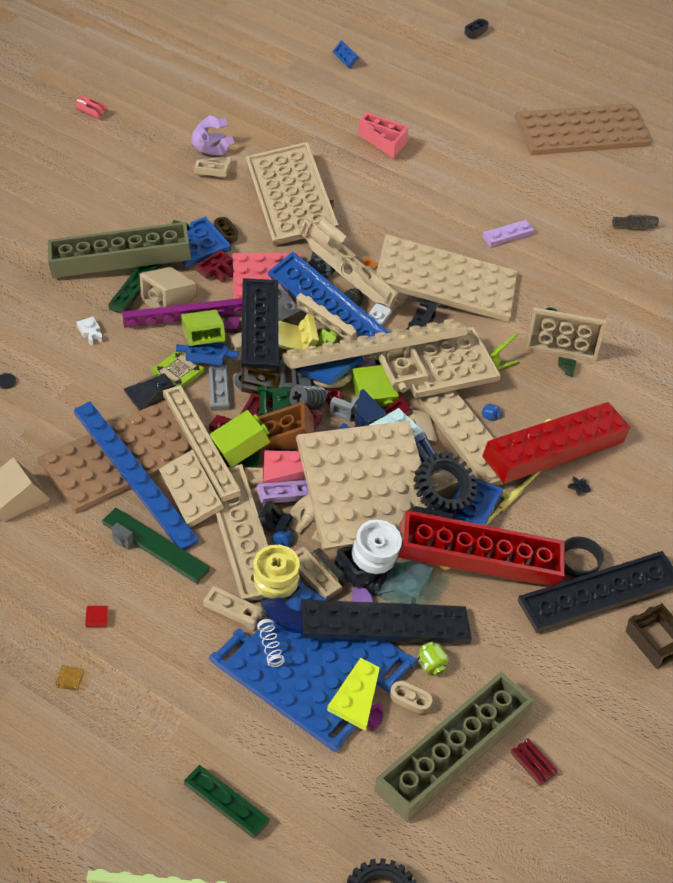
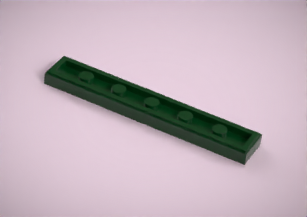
[102,507,210,584]

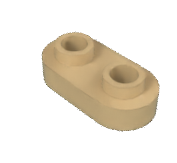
[390,681,432,714]

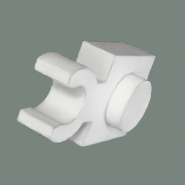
[77,317,103,345]

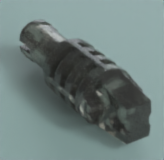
[612,215,659,230]

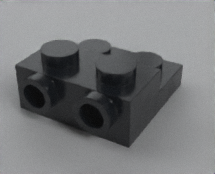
[334,546,392,587]

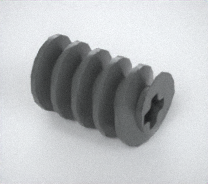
[290,385,327,409]

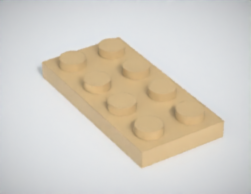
[159,449,224,528]

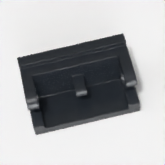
[406,301,437,330]

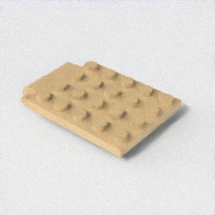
[377,327,501,398]

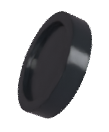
[0,373,16,389]

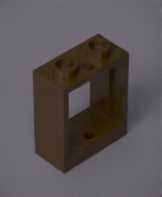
[625,603,673,669]

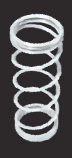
[257,619,285,667]

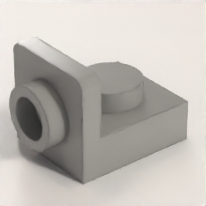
[330,397,359,422]

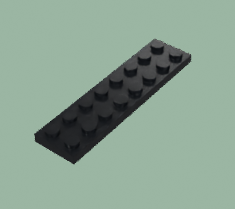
[518,551,673,633]
[300,599,472,644]

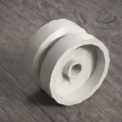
[352,519,402,574]

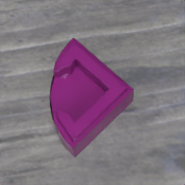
[223,316,240,333]
[367,702,383,732]

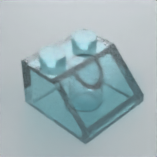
[376,561,433,604]

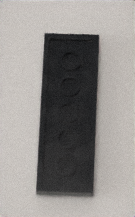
[241,278,279,369]

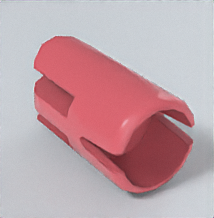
[76,95,107,119]

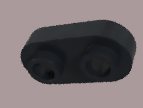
[464,19,489,38]

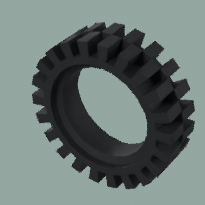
[413,452,477,515]
[347,858,417,883]

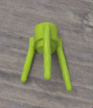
[489,333,518,371]

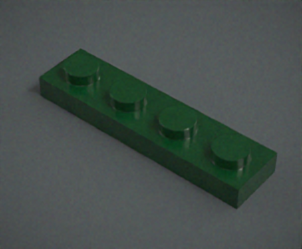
[184,764,270,839]

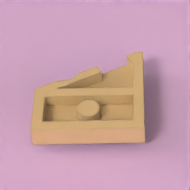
[194,157,231,178]

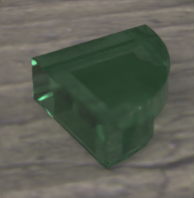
[558,357,577,377]

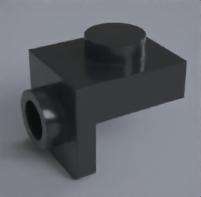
[308,256,336,279]
[258,501,293,532]

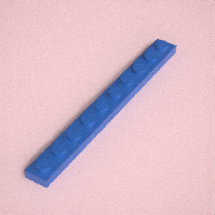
[74,401,198,551]

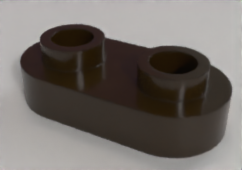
[214,217,238,243]

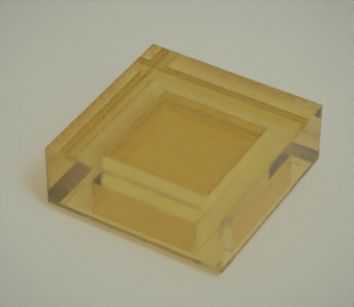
[56,665,84,691]

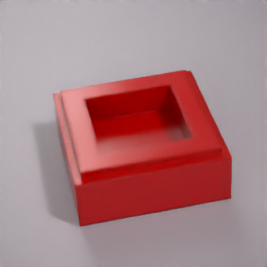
[85,606,108,628]

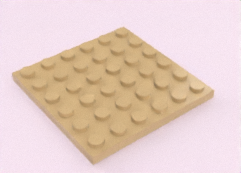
[296,420,433,551]

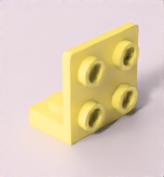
[279,314,319,351]

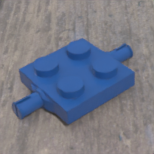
[176,342,239,366]

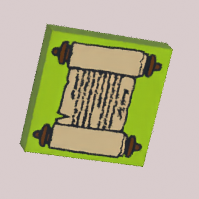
[152,351,204,388]

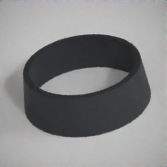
[564,536,604,578]

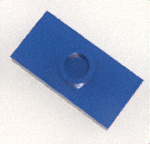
[332,40,360,69]

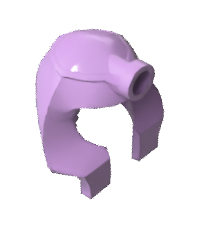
[191,115,234,155]

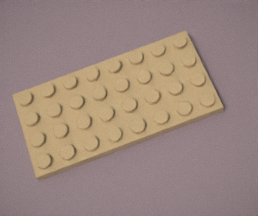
[246,142,339,246]
[376,234,517,322]

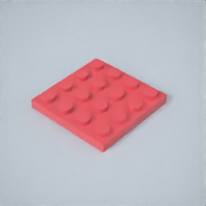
[233,253,301,305]

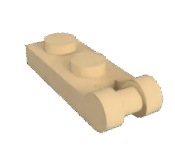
[203,586,265,630]

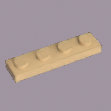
[296,293,357,341]

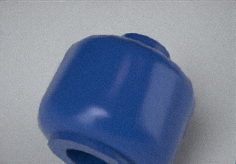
[482,404,502,421]
[273,529,295,548]

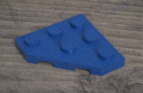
[181,216,231,268]

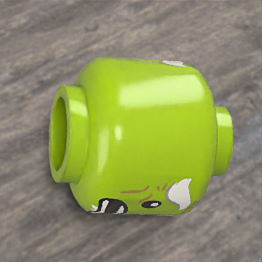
[417,642,449,676]

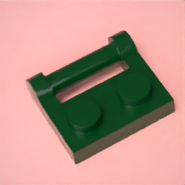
[257,385,292,416]

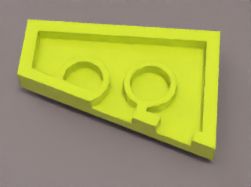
[327,658,380,731]

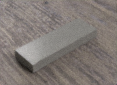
[209,365,229,411]

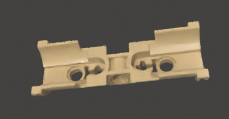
[300,218,411,310]

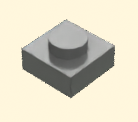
[112,523,134,550]

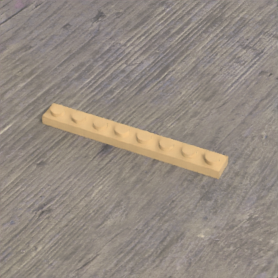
[163,385,241,502]

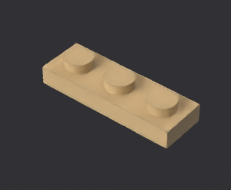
[295,547,342,600]

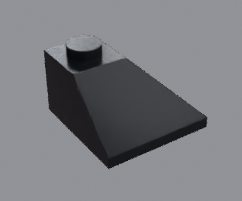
[124,373,174,411]

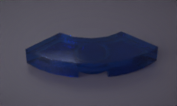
[261,597,302,634]

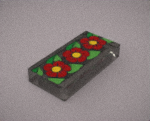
[313,548,344,587]

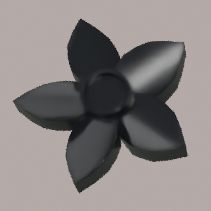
[568,476,591,496]

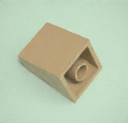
[140,267,196,308]
[0,457,50,522]

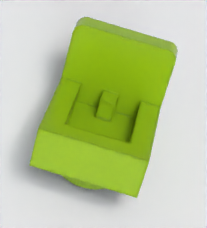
[315,329,340,347]

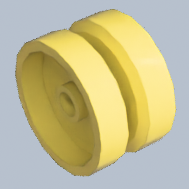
[254,545,300,599]

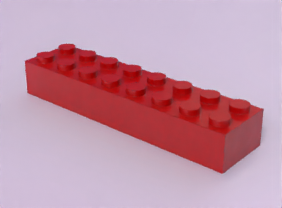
[482,402,631,484]
[397,510,564,586]

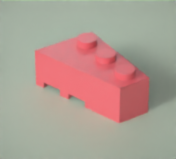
[358,112,409,159]
[264,451,306,483]

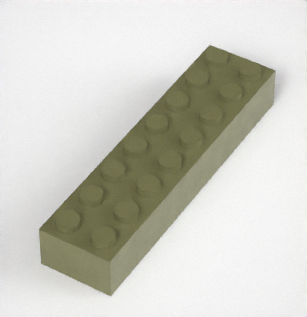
[48,222,191,278]
[375,672,534,822]

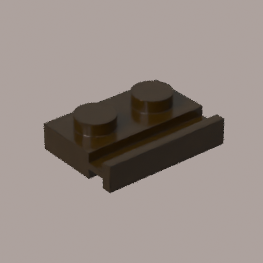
[241,366,279,399]

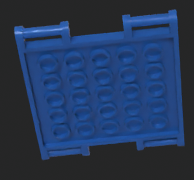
[209,580,417,752]

